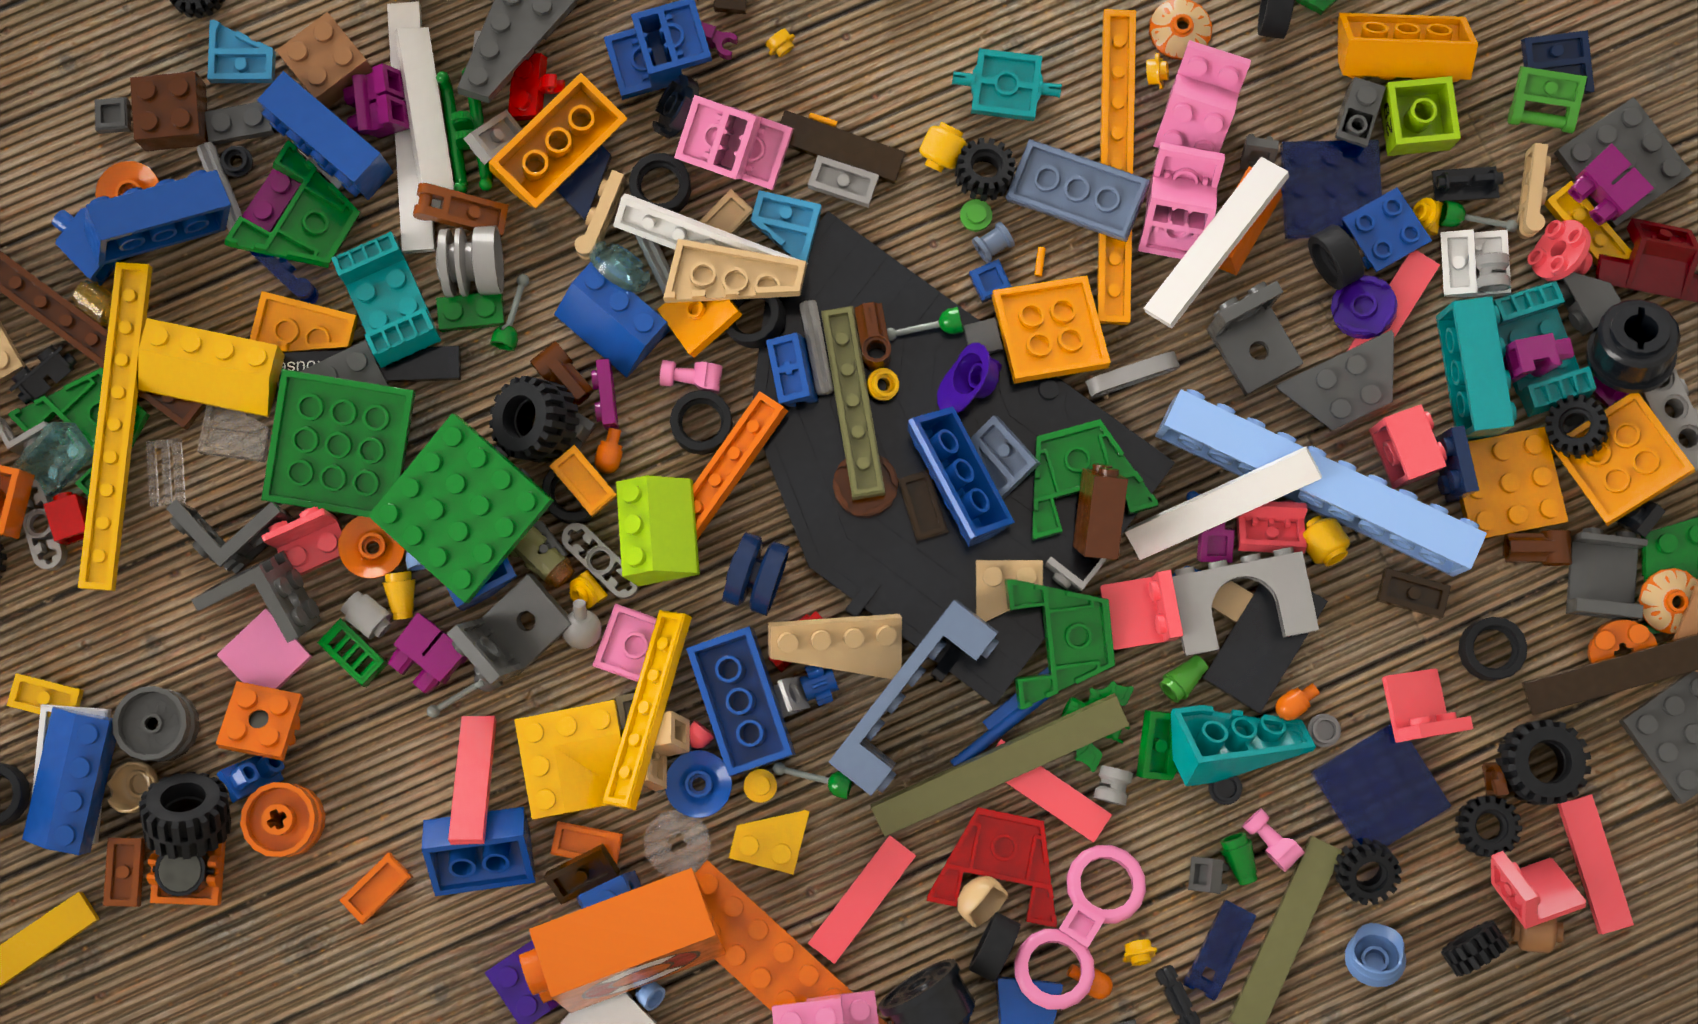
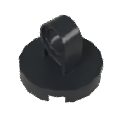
[652,74,699,139]

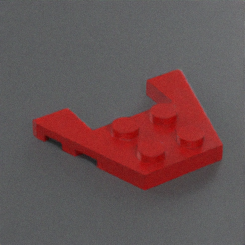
[926,807,1057,928]

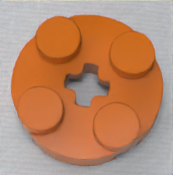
[1588,619,1657,663]

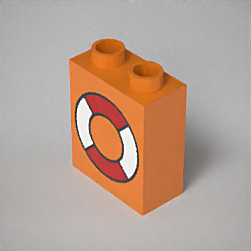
[519,868,726,1013]

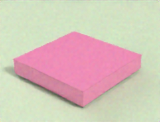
[592,604,657,682]
[217,608,313,689]

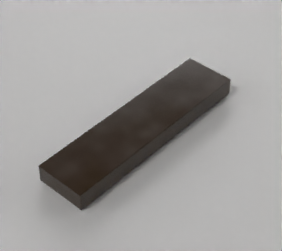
[780,110,906,184]

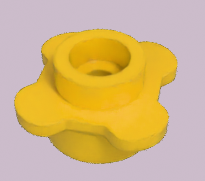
[1146,53,1169,90]
[1122,939,1158,966]

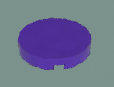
[1331,275,1398,339]

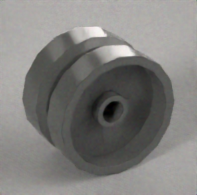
[112,686,200,762]

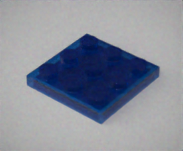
[1280,140,1382,239]
[1311,723,1452,846]

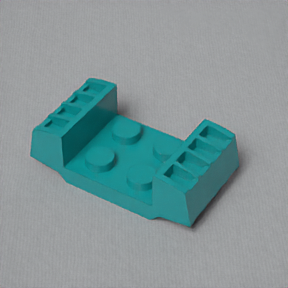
[331,231,442,368]
[1493,281,1596,417]

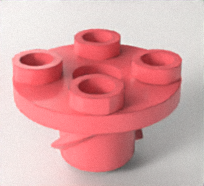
[1527,220,1593,281]

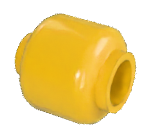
[919,122,967,173]
[1303,516,1350,567]

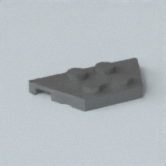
[1275,330,1394,431]

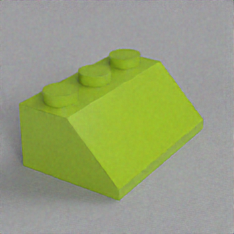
[616,475,700,586]

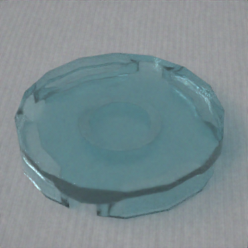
[589,241,650,293]

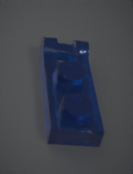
[249,251,319,304]
[1183,900,1256,1001]

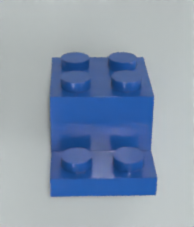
[604,0,712,100]

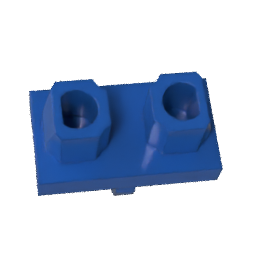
[216,756,284,803]

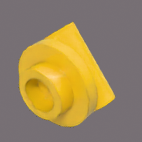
[1412,198,1443,236]
[569,570,608,609]

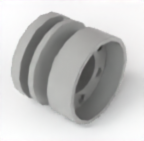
[436,225,504,298]

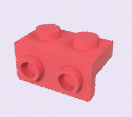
[1236,500,1308,554]

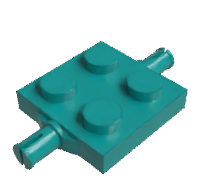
[952,48,1062,121]

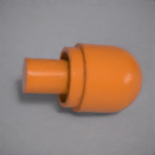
[594,428,623,474]
[1275,683,1320,721]
[1067,964,1113,1000]

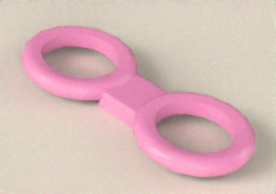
[1014,845,1146,1010]

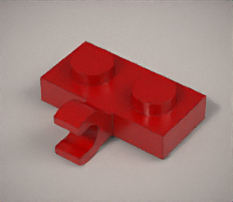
[508,53,565,121]

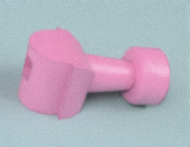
[660,360,723,393]
[1242,808,1305,872]

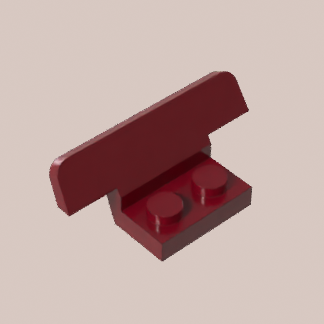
[1595,218,1698,303]

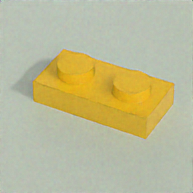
[6,673,84,717]

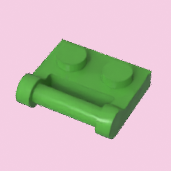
[1507,66,1587,134]

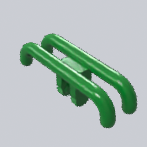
[436,67,493,194]

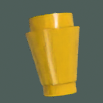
[382,571,416,620]

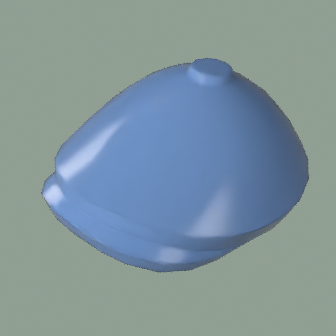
[1345,923,1406,987]

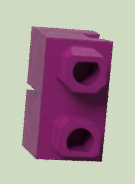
[343,63,410,138]
[1568,143,1655,226]
[1503,333,1574,383]
[388,612,468,694]

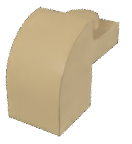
[643,711,690,791]

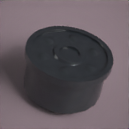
[1586,299,1681,393]
[878,959,975,1024]

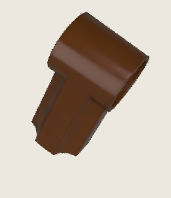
[854,302,891,371]
[530,341,594,406]
[1503,530,1572,566]

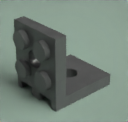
[1206,281,1303,396]
[166,499,295,574]
[192,551,322,643]
[447,573,571,685]

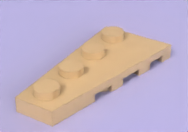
[663,239,807,303]
[768,614,902,679]

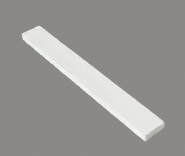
[387,1,436,254]

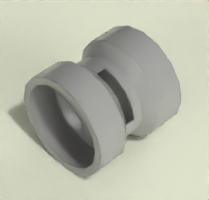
[1476,252,1511,292]
[1093,765,1133,806]

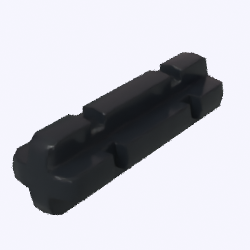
[1155,965,1200,1024]

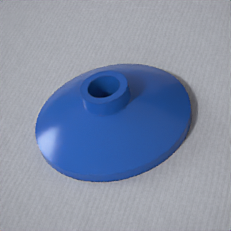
[665,750,732,818]

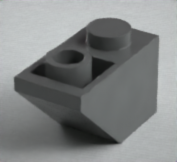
[1335,77,1386,148]
[1551,272,1621,336]

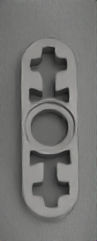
[1086,351,1180,398]
[23,479,67,571]
[562,523,640,599]

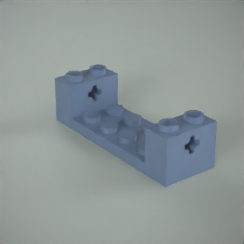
[829,599,999,796]

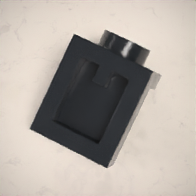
[1616,500,1666,537]

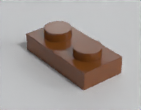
[103,837,145,907]

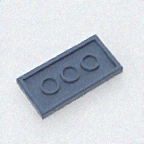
[1005,139,1150,242]

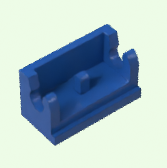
[766,332,819,407]

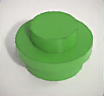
[960,199,992,232]

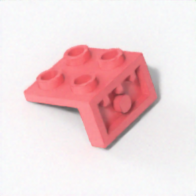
[261,507,343,576]
[1099,570,1183,650]
[1382,668,1474,743]
[1491,851,1586,929]

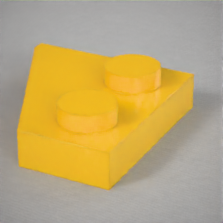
[728,810,810,875]

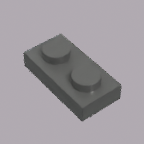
[205,102,275,145]

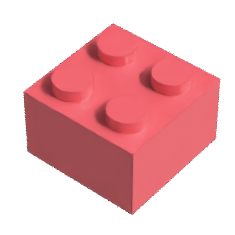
[1369,404,1447,489]

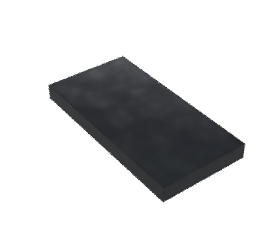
[1202,583,1328,714]

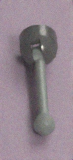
[427,673,503,718]

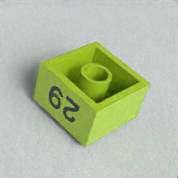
[1380,76,1461,156]

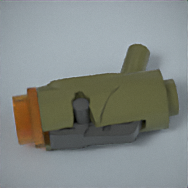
[510,521,575,589]

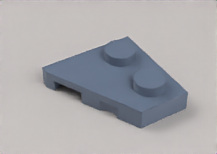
[971,415,1041,500]

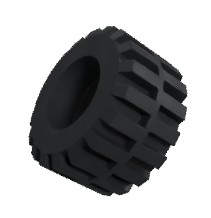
[489,376,579,463]
[1496,720,1592,805]
[139,772,231,860]

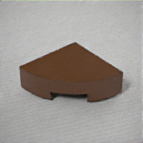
[1482,762,1509,796]

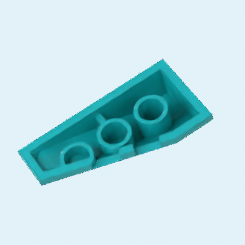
[1171,705,1316,787]

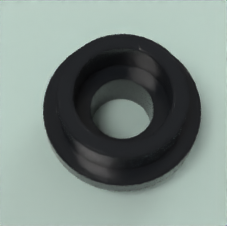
[220,146,253,178]

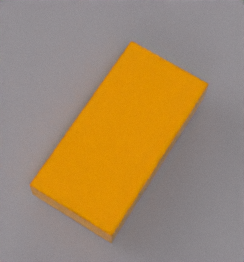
[549,445,617,517]

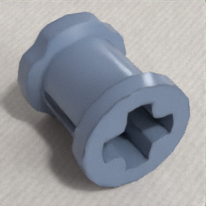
[972,221,1015,263]

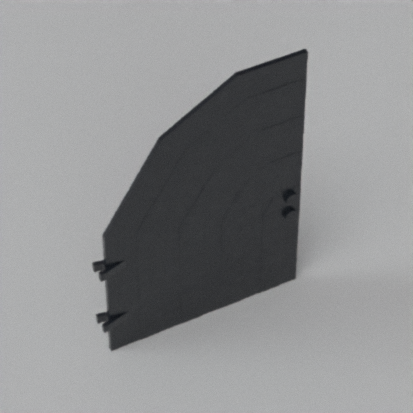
[752,211,1175,706]

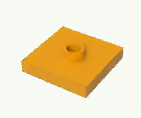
[657,300,743,358]

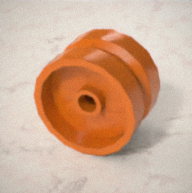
[240,782,326,857]

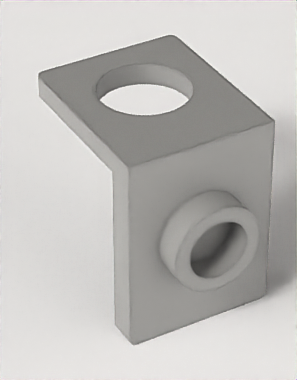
[0,417,58,455]
[1045,557,1107,593]
[773,676,810,718]

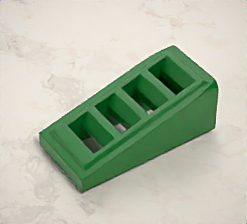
[317,618,388,688]

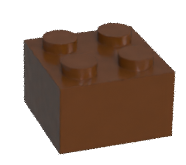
[130,71,209,151]

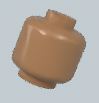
[1511,914,1564,953]

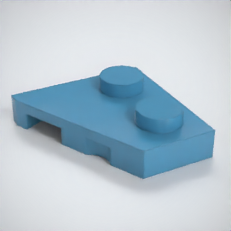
[207,20,276,83]
[751,190,822,263]

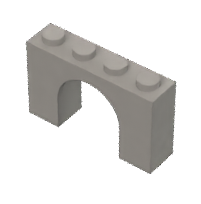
[1172,547,1319,657]

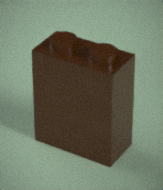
[1073,463,1128,560]

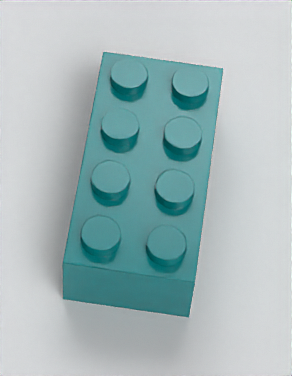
[1436,296,1517,441]

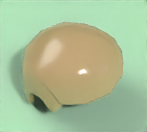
[107,761,159,813]
[958,876,1008,928]

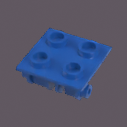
[1342,187,1432,273]

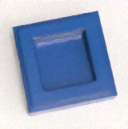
[969,259,1012,303]

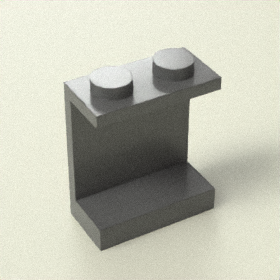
[1566,528,1648,621]

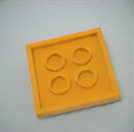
[991,275,1111,384]
[1550,393,1696,527]
[1459,426,1569,539]

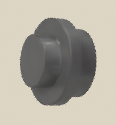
[1307,714,1341,747]

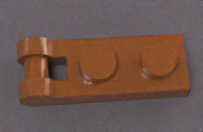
[413,183,509,237]

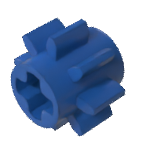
[799,665,839,706]

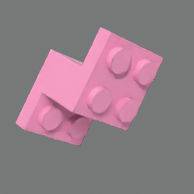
[1153,40,1251,153]
[674,95,794,190]
[1138,142,1225,259]
[772,990,879,1024]

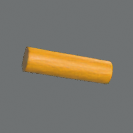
[809,112,838,128]
[1034,247,1046,277]

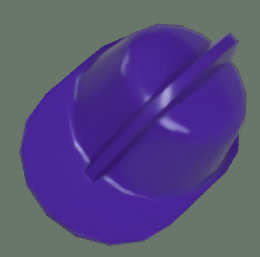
[937,342,1002,413]

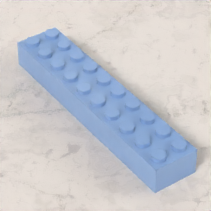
[1155,389,1487,577]

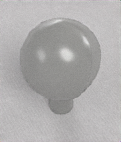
[562,599,602,649]

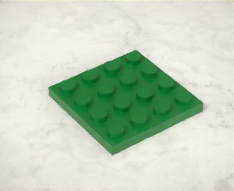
[261,369,416,518]
[368,413,554,603]

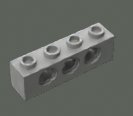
[1639,367,1698,471]

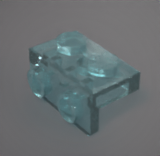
[14,422,94,496]

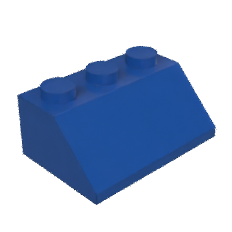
[554,259,670,378]
[421,807,536,896]

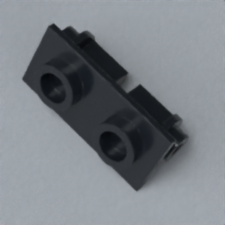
[1432,166,1504,202]
[9,344,77,405]

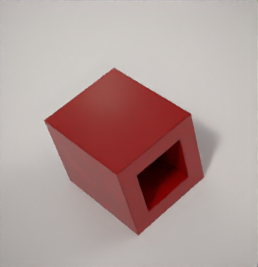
[43,492,88,546]

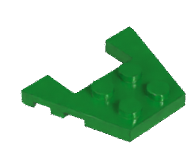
[224,140,360,268]
[8,368,150,496]
[1032,419,1159,541]
[1641,517,1698,634]
[1005,578,1115,709]

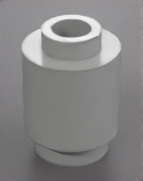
[341,591,392,639]

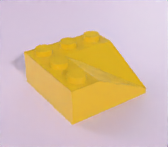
[514,700,623,820]

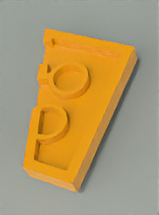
[250,291,359,352]

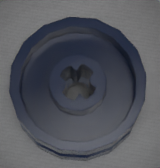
[722,532,790,616]

